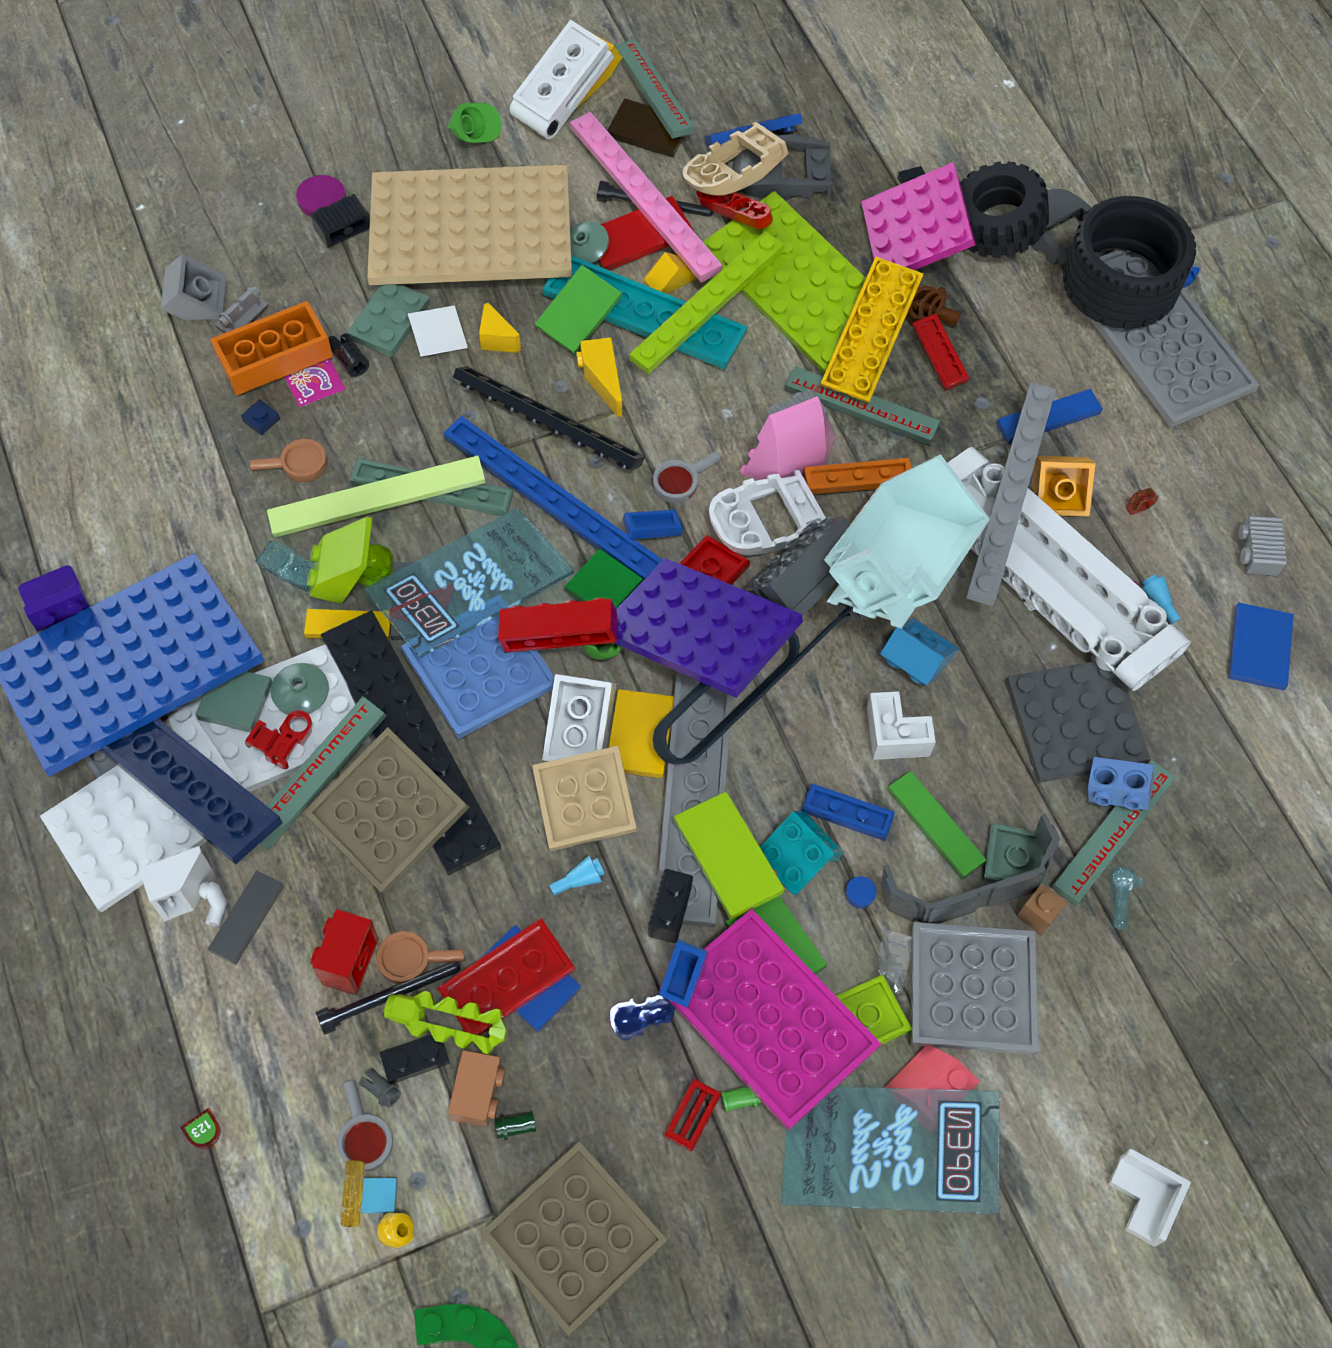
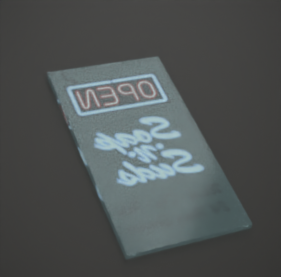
[365,508,574,658]
[781,1087,1001,1215]

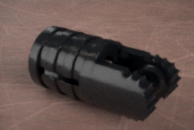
[328,333,369,377]

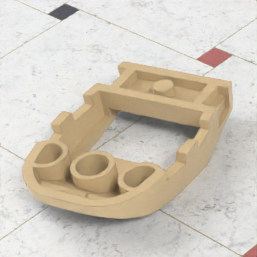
[682,122,788,195]

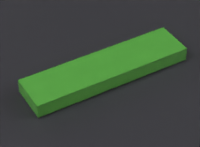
[887,771,987,880]

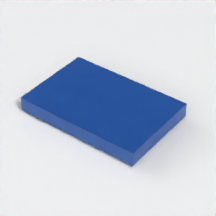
[1228,602,1294,690]
[483,925,581,1033]

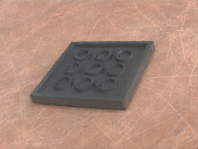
[1006,661,1151,783]

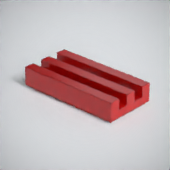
[664,1078,722,1152]

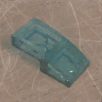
[255,540,314,592]

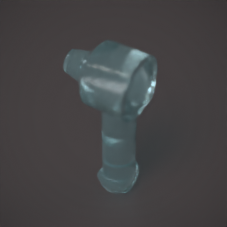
[1112,867,1144,930]

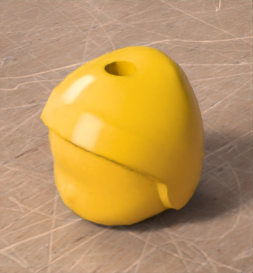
[377,1212,414,1248]

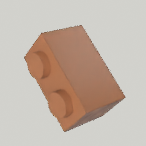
[448,1050,506,1127]

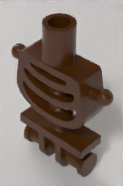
[906,286,961,327]

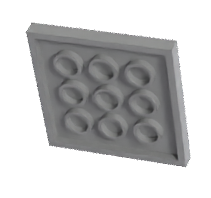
[911,922,1039,1055]

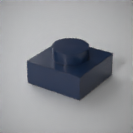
[241,399,280,436]

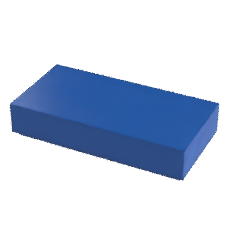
[623,510,683,539]

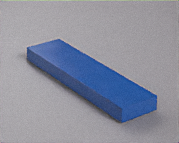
[997,389,1103,444]

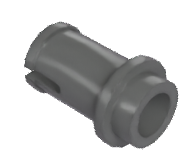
[359,1068,401,1108]

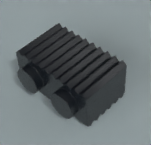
[311,194,370,248]
[648,869,693,943]

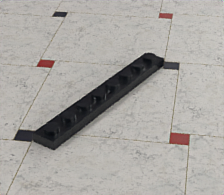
[453,366,645,470]

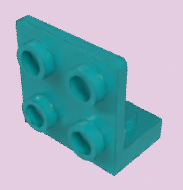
[760,811,845,895]

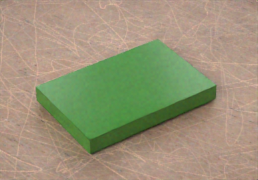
[535,265,623,355]
[725,896,827,974]

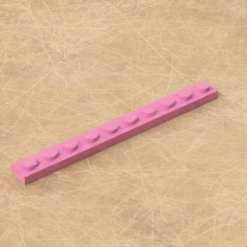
[570,112,722,283]

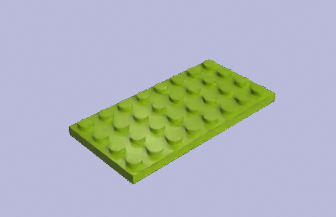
[702,191,906,374]

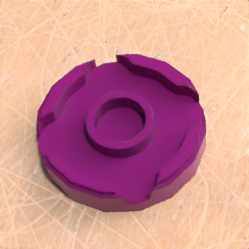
[296,175,346,217]

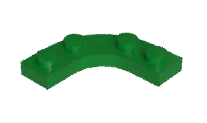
[414,1304,518,1348]

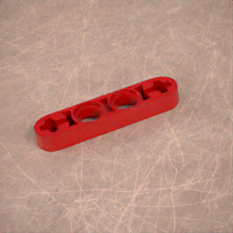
[696,190,773,229]

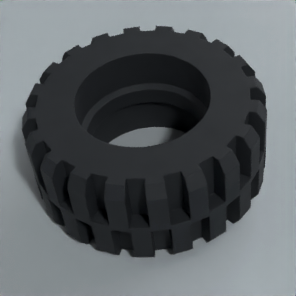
[960,161,1049,258]

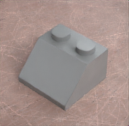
[161,254,226,320]

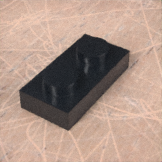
[379,1034,450,1084]

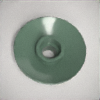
[570,221,609,264]
[271,663,329,715]

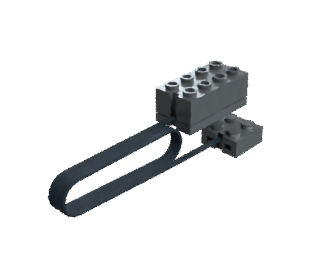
[652,515,870,764]

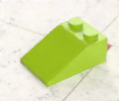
[307,517,372,604]

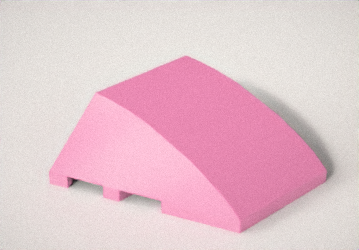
[740,396,835,480]

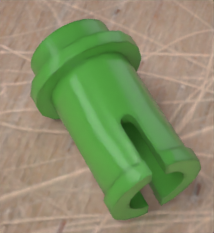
[721,1086,762,1112]

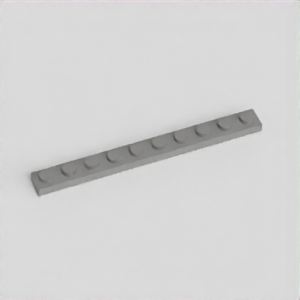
[966,382,1056,606]

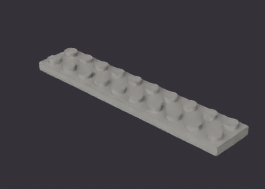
[657,672,732,927]

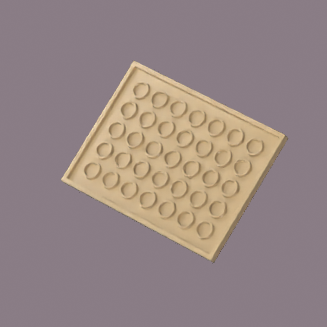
[367,165,572,285]

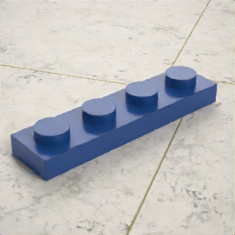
[704,113,803,146]

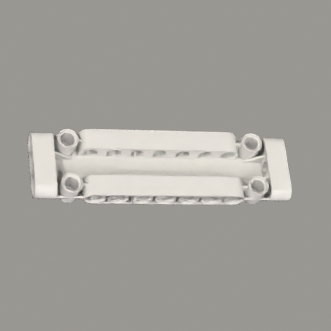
[948,447,1191,691]

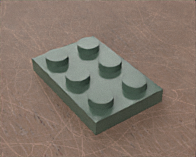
[347,284,430,358]

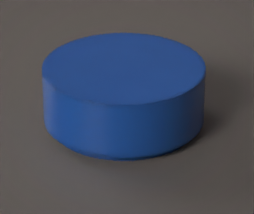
[845,876,877,908]

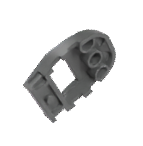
[734,134,833,200]
[1017,189,1115,266]

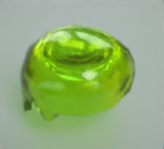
[357,544,394,588]

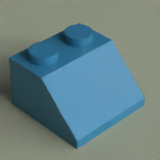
[880,618,960,685]

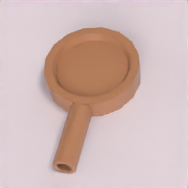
[250,439,328,482]
[376,931,464,984]

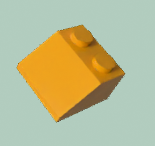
[1032,456,1096,516]

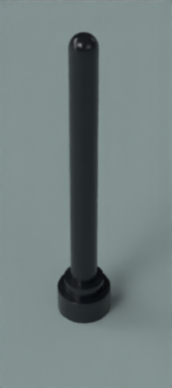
[597,180,714,217]
[315,961,461,1035]

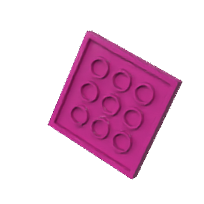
[861,162,976,270]

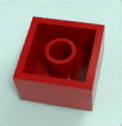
[311,909,379,996]

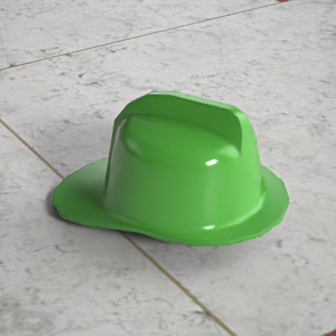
[447,102,502,143]

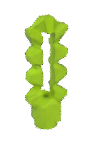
[384,991,508,1055]

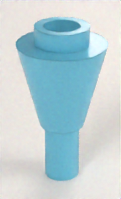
[1142,574,1181,624]
[549,855,605,896]

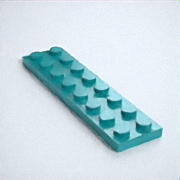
[543,255,748,370]

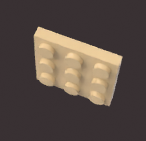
[532,746,637,852]

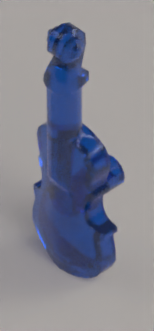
[609,993,677,1040]

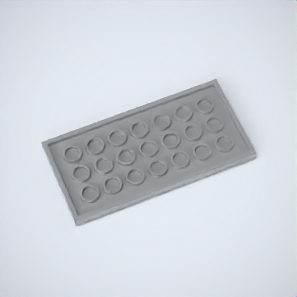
[1059,249,1259,428]

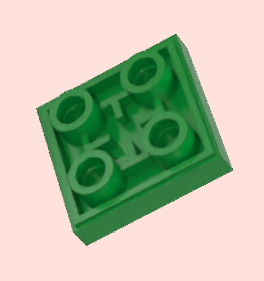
[565,549,643,609]

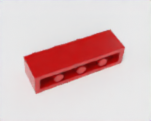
[498,598,617,653]

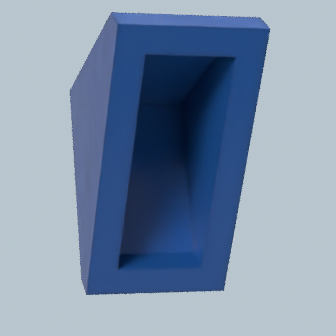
[659,939,708,1008]

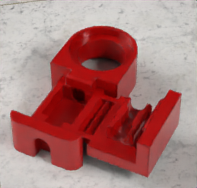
[245,710,312,769]

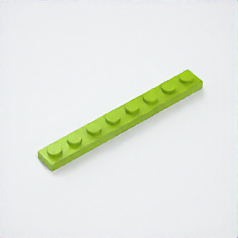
[629,230,784,375]

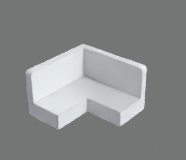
[866,692,936,760]
[1108,1149,1191,1247]

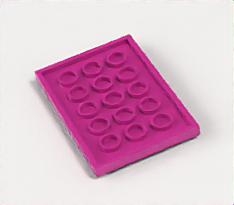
[660,908,881,1131]

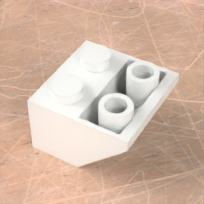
[139,846,214,922]

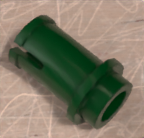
[495,1111,536,1141]

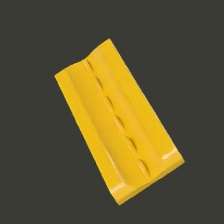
[820,257,923,403]

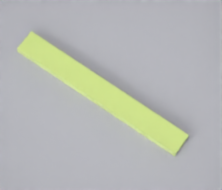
[267,455,486,538]

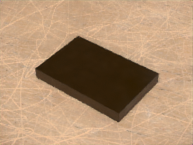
[607,98,691,158]

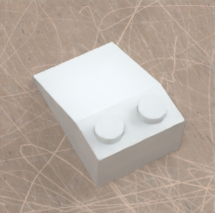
[542,674,617,761]

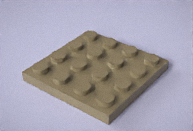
[304,727,469,895]
[480,1141,668,1337]

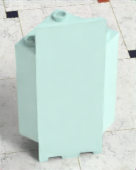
[824,454,990,629]

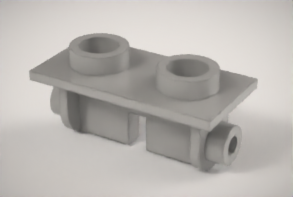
[215,287,269,332]

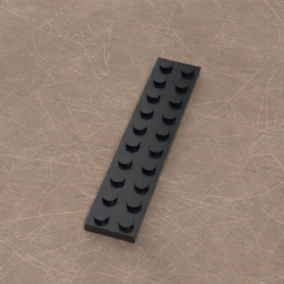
[321,610,501,876]

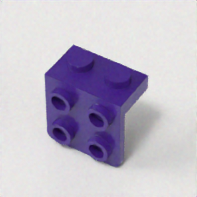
[18,565,90,632]

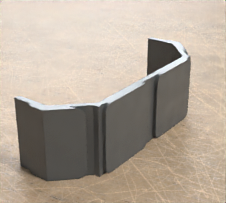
[881,813,1060,924]

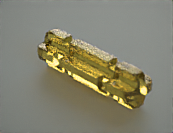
[341,1160,365,1227]

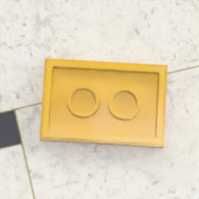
[609,689,674,779]

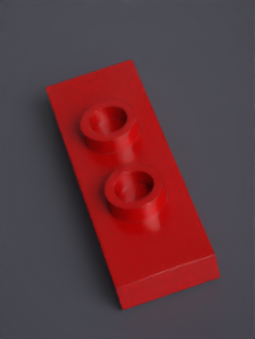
[912,313,969,391]

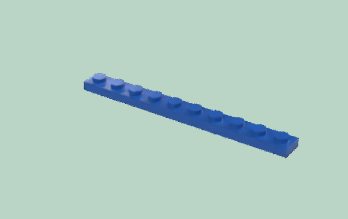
[443,416,663,581]

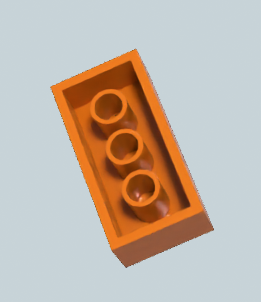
[210,301,333,396]

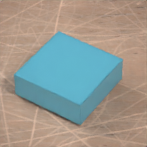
[361,1178,398,1214]

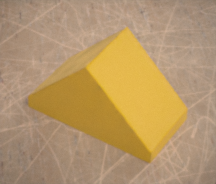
[644,252,697,294]
[479,303,521,353]

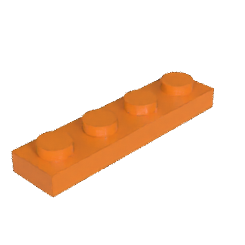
[803,458,912,495]

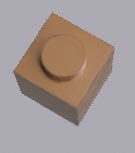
[1017,883,1067,936]

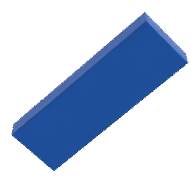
[802,783,895,841]

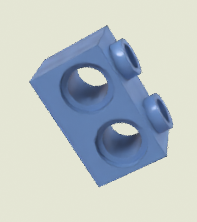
[1088,757,1154,810]

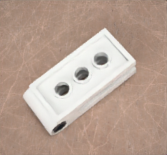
[510,20,614,139]

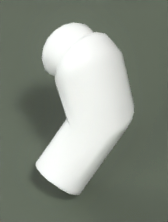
[199,881,227,927]

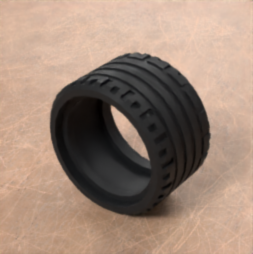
[1063,196,1197,329]

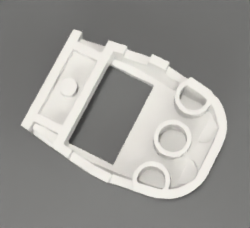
[709,470,826,556]

